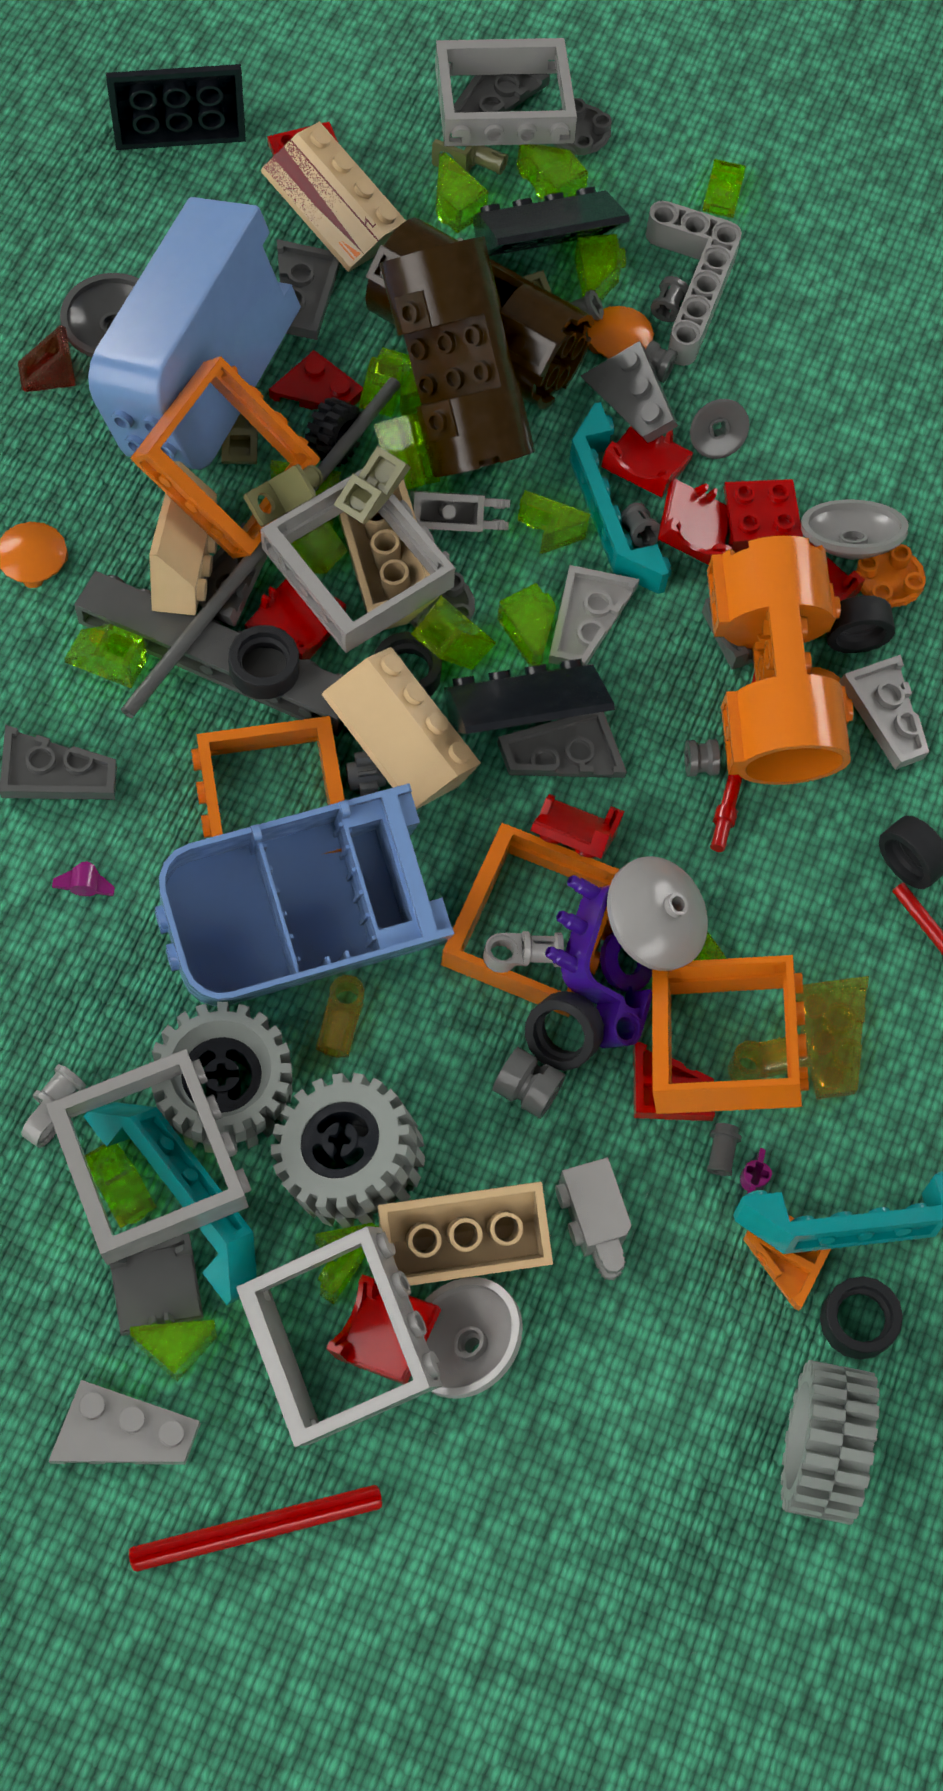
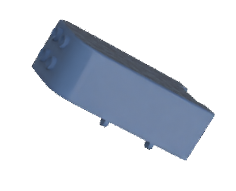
[88,197,301,470]
[155,783,455,1006]

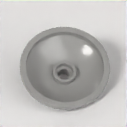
[801,499,908,560]
[607,856,708,971]
[424,1277,523,1399]

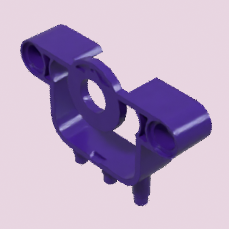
[545,875,652,1049]

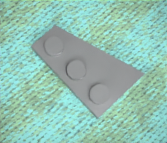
[548,565,639,665]
[839,655,929,770]
[49,1380,201,1465]

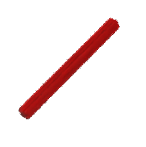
[129,1485,383,1572]

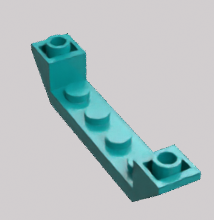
[569,402,671,594]
[83,1102,257,1305]
[733,1171,943,1254]

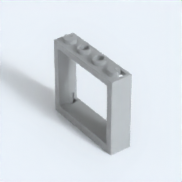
[435,38,577,146]
[260,469,456,653]
[46,1049,252,1265]
[236,1226,443,1447]

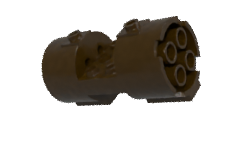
[365,217,594,409]
[380,236,535,478]

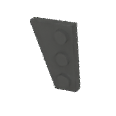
[454,74,550,113]
[581,341,678,443]
[497,712,627,778]
[0,725,117,800]

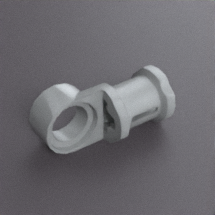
[483,931,564,973]
[22,1064,86,1148]

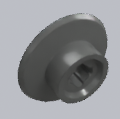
[690,399,749,459]

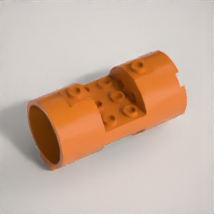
[707,536,853,785]

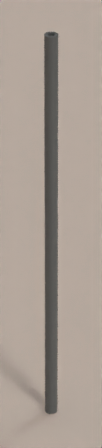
[121,377,401,718]

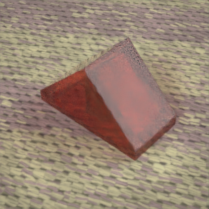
[18,325,76,392]

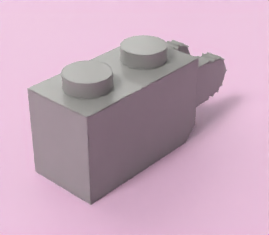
[410,490,510,532]
[555,1157,631,1281]

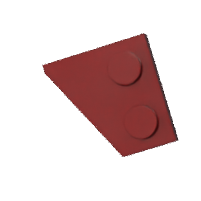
[269,350,364,410]
[633,1042,715,1121]

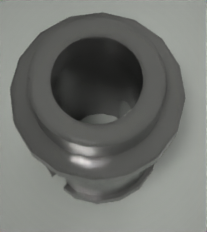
[707,1123,742,1176]

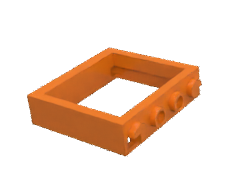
[130,356,320,559]
[191,716,345,854]
[441,823,620,1017]
[652,955,809,1114]

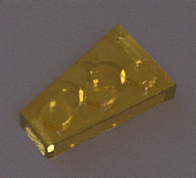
[796,976,869,1100]

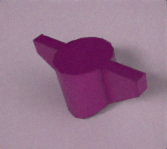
[52,861,115,896]
[740,1148,772,1194]

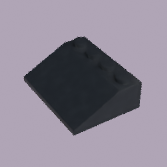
[106,64,246,150]
[472,187,630,256]
[444,658,615,734]

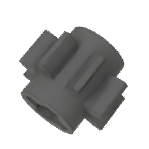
[346,751,387,797]

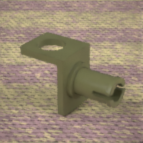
[432,139,509,178]
[243,464,323,527]

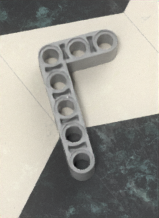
[645,201,742,366]

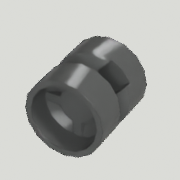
[492,1047,566,1119]

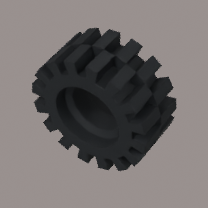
[305,397,363,467]

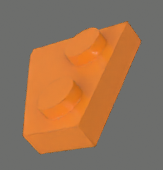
[743,1215,831,1311]

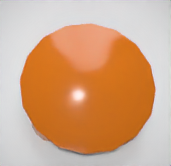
[587,306,654,359]
[0,521,69,588]
[856,544,926,608]

